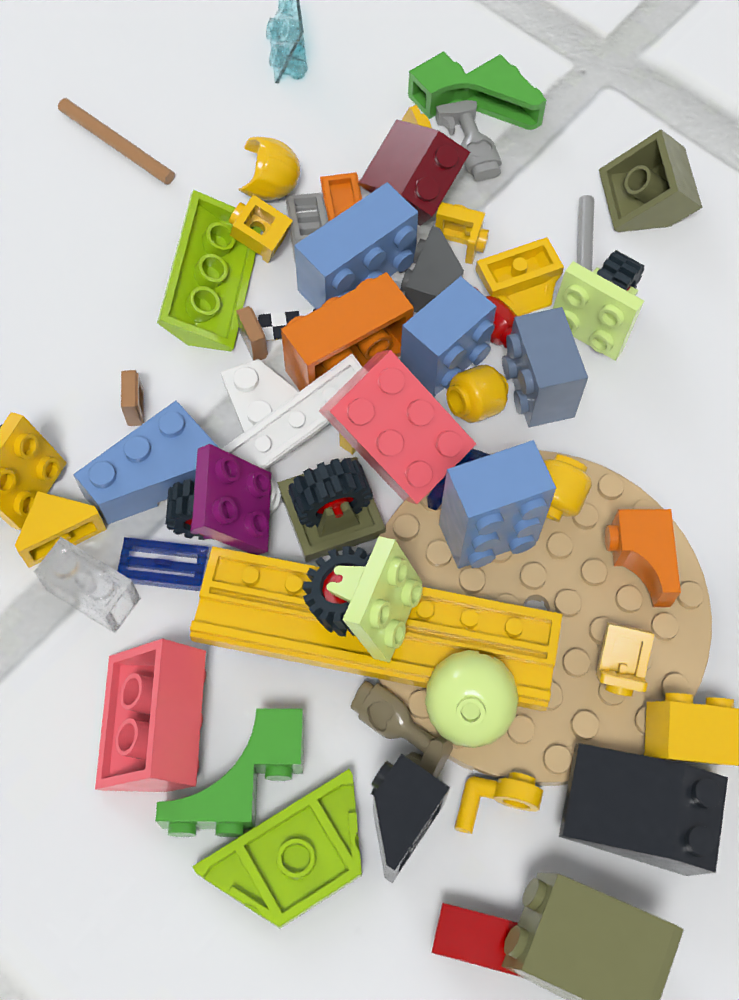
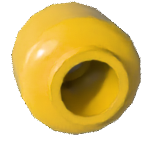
[446,364,509,423]
[544,454,592,522]

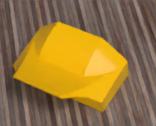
[475,237,564,316]

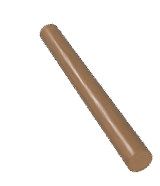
[58,98,175,185]

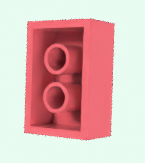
[319,350,476,504]

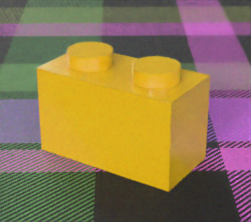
[644,693,739,766]

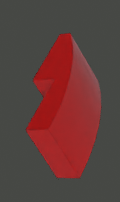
[431,903,523,978]

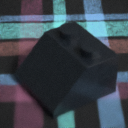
[371,754,450,883]

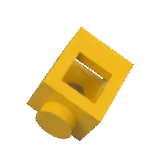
[228,194,293,263]

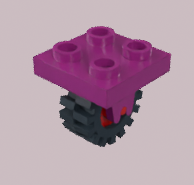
[165,444,272,555]

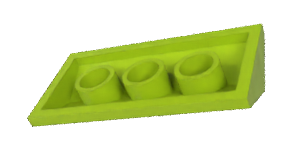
[157,189,261,351]

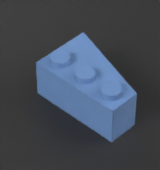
[73,400,219,524]

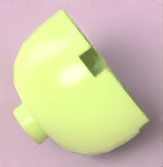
[425,650,519,748]

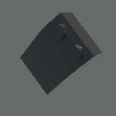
[559,743,728,876]

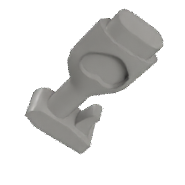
[435,100,502,181]

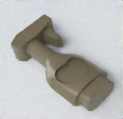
[351,681,453,778]

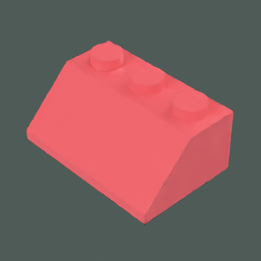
[95,638,206,792]

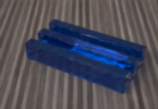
[116,537,210,591]

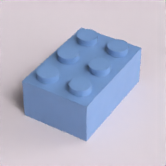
[294,182,418,310]
[439,440,556,569]

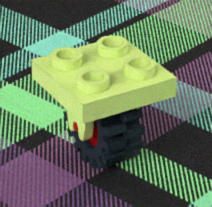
[553,250,645,361]
[303,536,423,663]

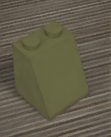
[502,873,684,1000]

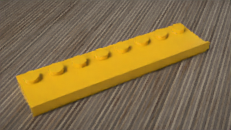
[190,546,562,711]

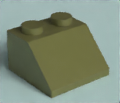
[599,129,703,232]

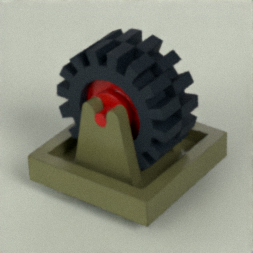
[277,457,386,563]

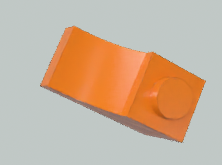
[605,509,681,607]

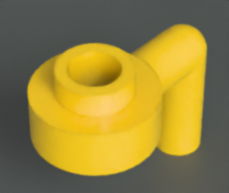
[454,772,544,834]

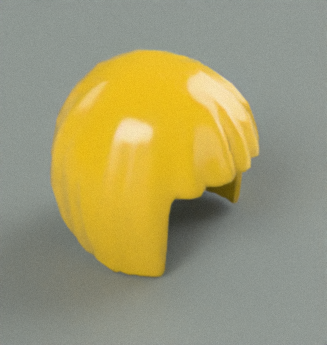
[238,136,300,201]

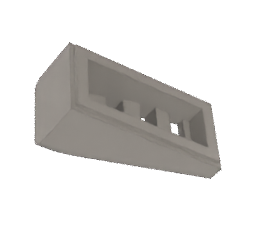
[285,193,328,264]

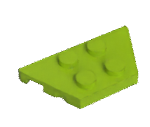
[192,769,362,929]

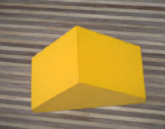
[15,491,107,568]

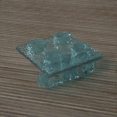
[266,0,308,84]

